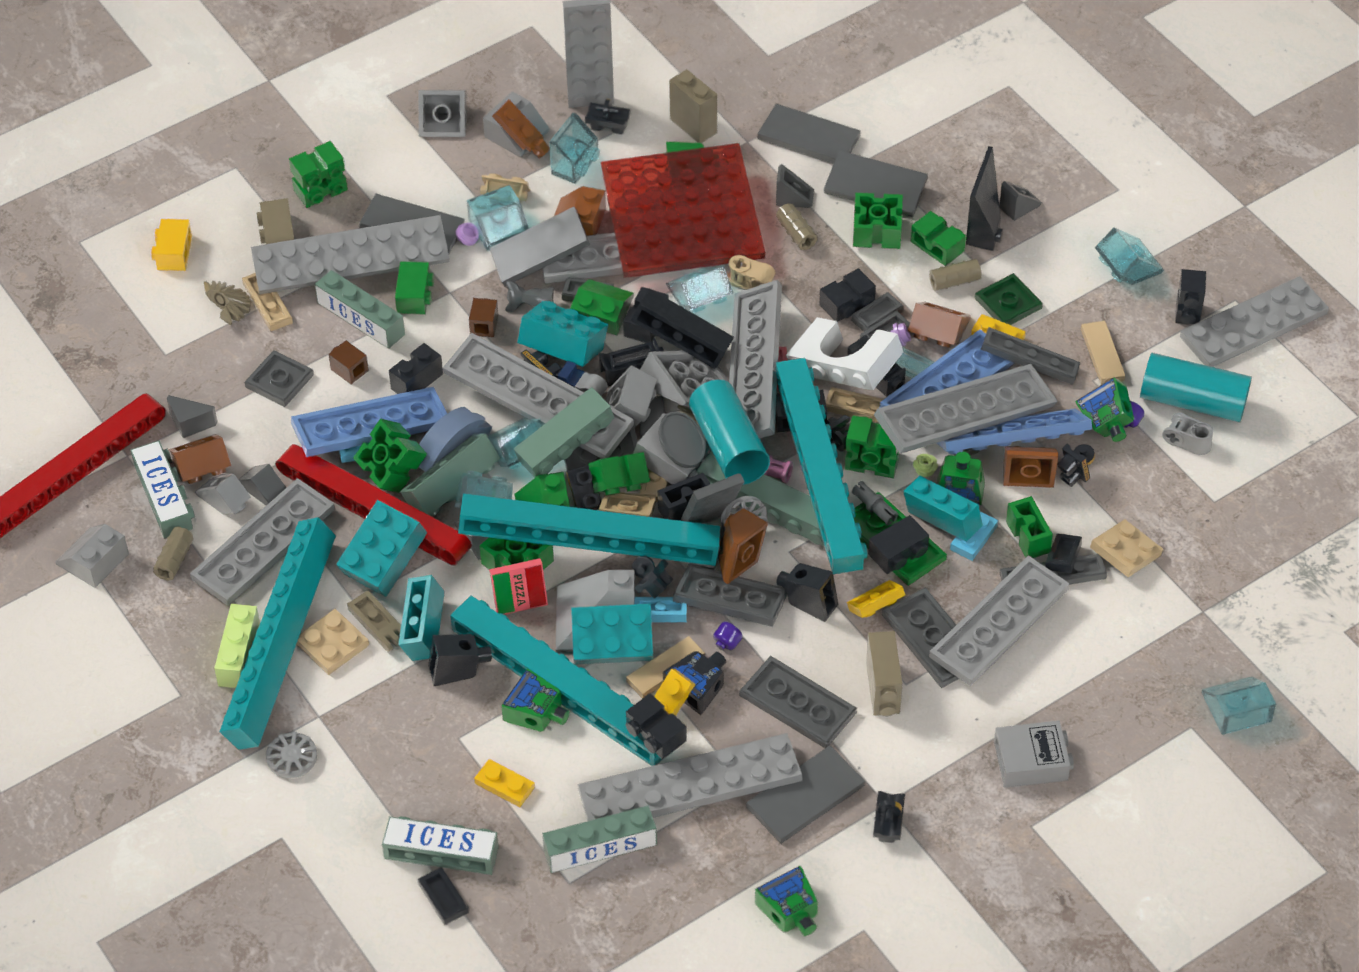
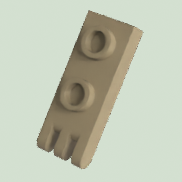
[347,590,401,652]

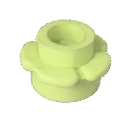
[913,454,938,477]

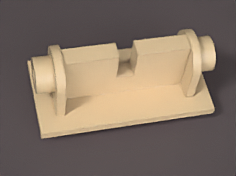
[480,173,531,203]

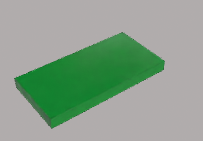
[853,492,947,586]

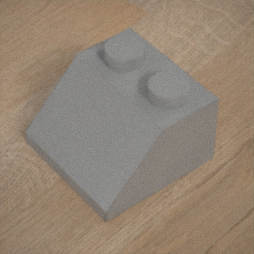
[418,90,467,137]
[483,91,549,157]
[605,365,657,428]
[56,524,129,588]

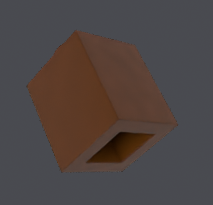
[469,298,499,338]
[328,340,369,385]

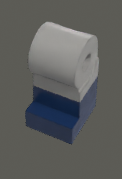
[557,360,608,397]

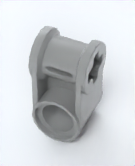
[1162,413,1213,455]

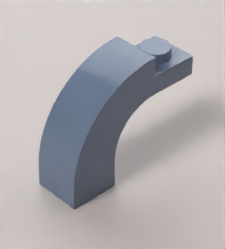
[419,407,493,472]

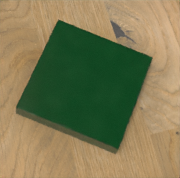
[975,273,1043,325]

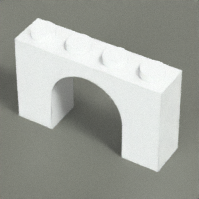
[786,317,903,391]

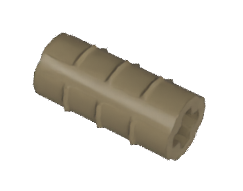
[776,203,817,250]
[929,259,982,291]
[153,527,193,581]

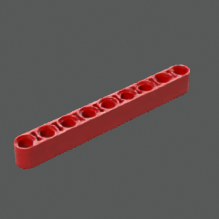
[0,393,166,538]
[275,444,472,566]

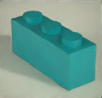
[903,475,983,542]
[398,575,445,661]

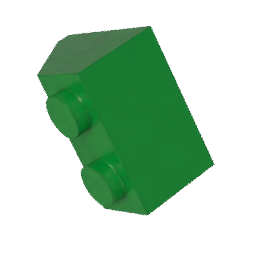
[570,279,634,336]
[514,472,570,507]

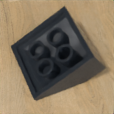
[966,146,1003,251]

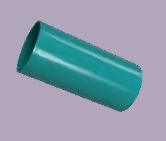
[1140,352,1252,422]
[689,379,770,485]

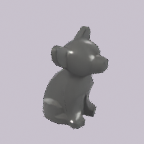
[505,281,554,312]

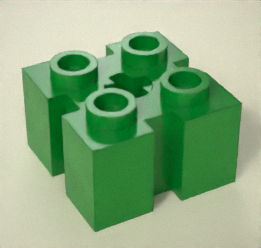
[289,140,348,208]
[853,193,903,249]
[845,415,900,479]
[353,419,427,493]
[479,537,554,570]

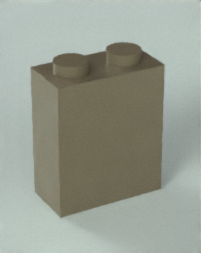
[669,69,717,143]
[866,631,902,716]

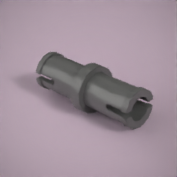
[851,481,899,526]

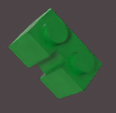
[910,211,966,266]
[395,261,434,315]
[588,452,650,496]
[1006,496,1053,558]

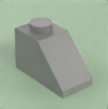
[195,473,251,514]

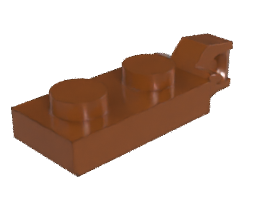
[492,99,551,159]

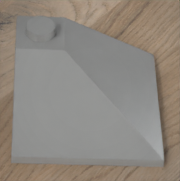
[640,351,729,406]
[556,570,635,653]

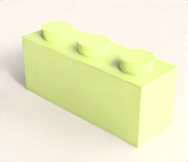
[214,604,260,688]

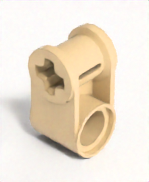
[727,255,775,290]

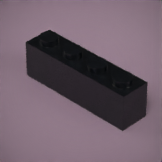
[631,288,734,369]

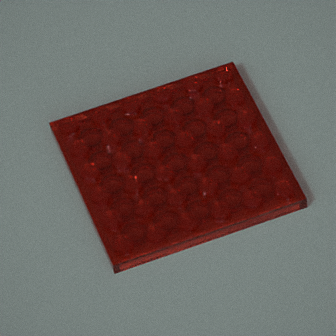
[601,143,766,278]

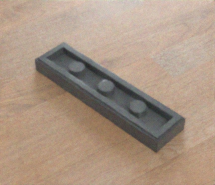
[981,327,1081,385]
[999,554,1107,585]

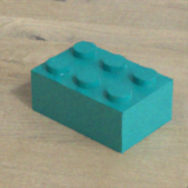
[517,301,608,367]
[336,500,427,597]
[571,604,653,665]

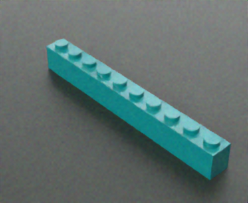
[776,358,868,575]
[458,494,720,566]
[219,517,336,750]
[450,595,662,766]

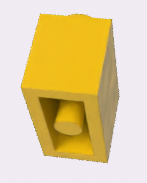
[151,219,192,271]

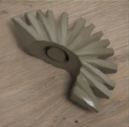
[204,281,251,325]

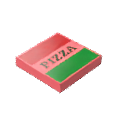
[489,559,548,615]

